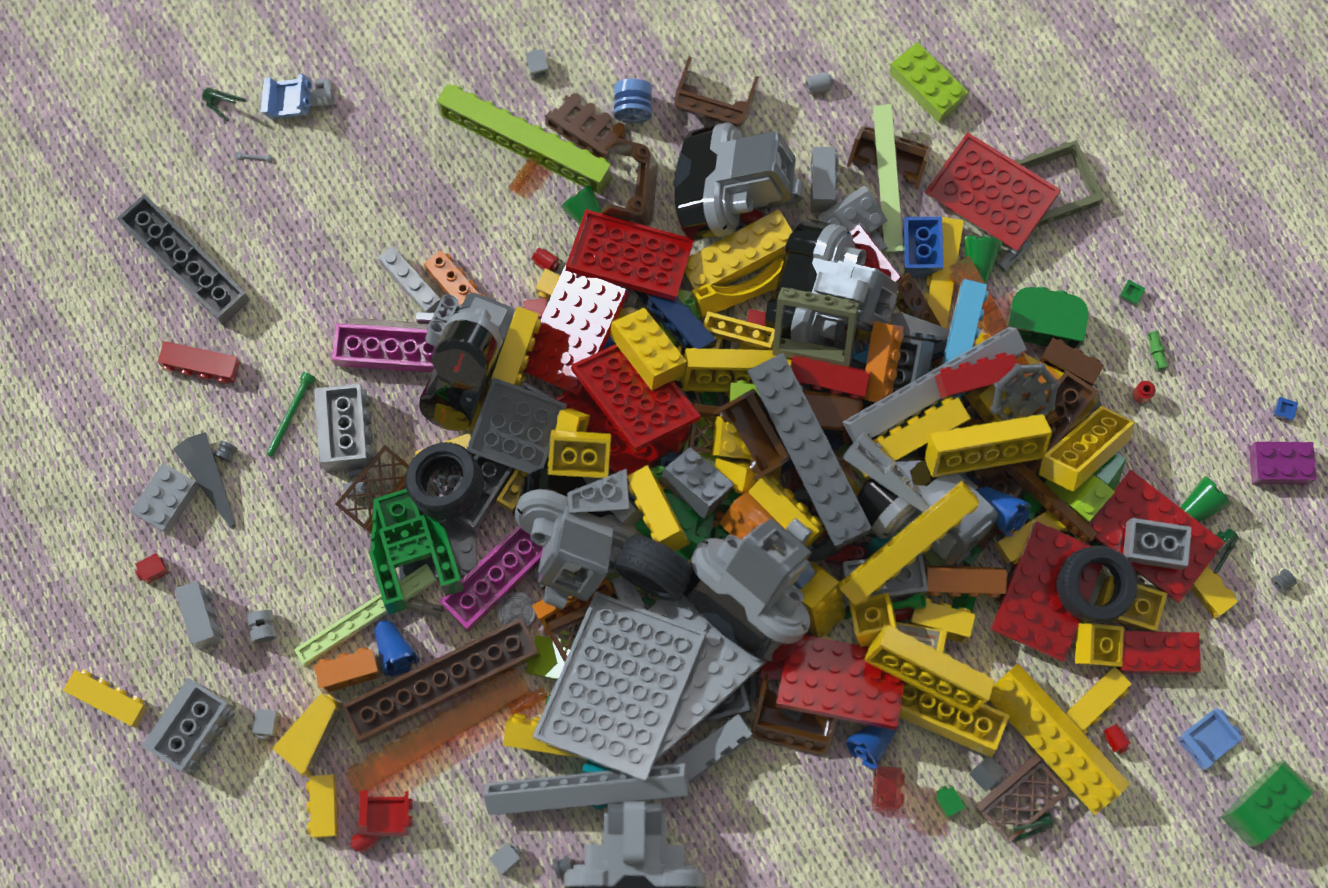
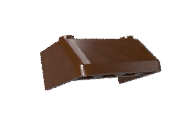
[674,56,759,127]
[847,126,931,189]
[599,137,658,226]
[715,389,791,480]
[802,390,864,447]
[751,674,838,755]

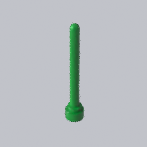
[267,372,317,457]
[843,593,926,619]

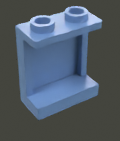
[261,74,312,119]
[1177,708,1243,770]

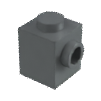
[969,756,1006,792]

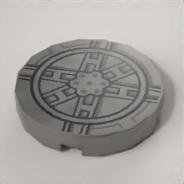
[497,592,536,628]

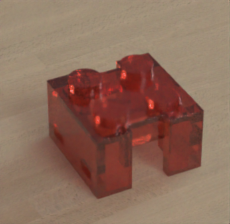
[872,766,905,812]

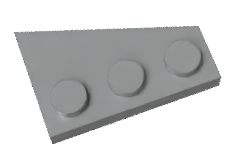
[568,469,629,513]

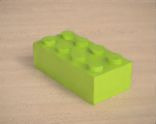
[889,41,968,123]

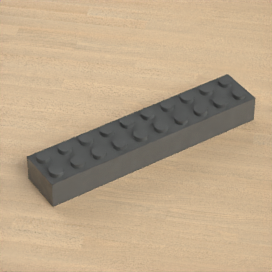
[748,353,873,550]

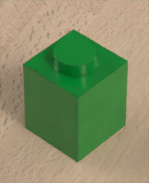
[933,786,965,818]

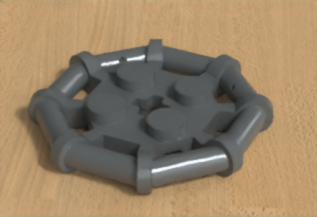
[991,363,1060,421]

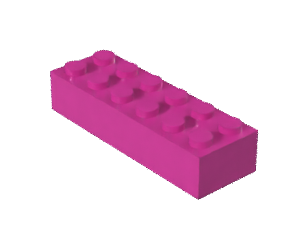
[332,323,443,373]
[440,525,543,632]

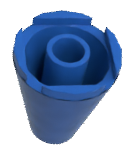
[977,487,1031,537]
[374,620,420,677]
[846,725,899,769]

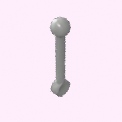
[235,152,273,162]

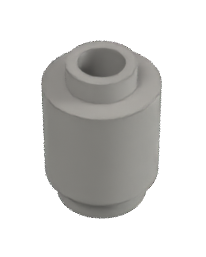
[806,71,834,94]

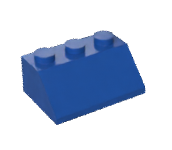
[903,217,943,278]

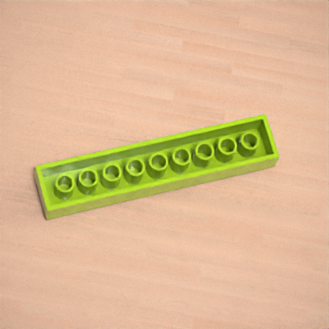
[436,83,612,196]

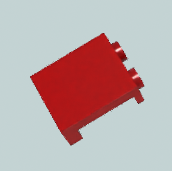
[358,790,413,836]

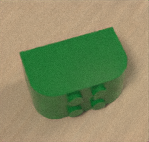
[1004,286,1089,349]
[1220,760,1314,847]

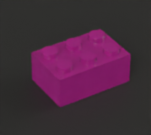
[1249,442,1316,485]

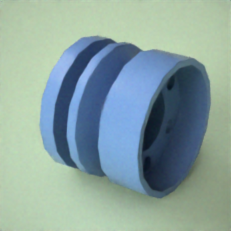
[614,79,652,123]

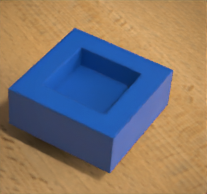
[1273,397,1298,422]

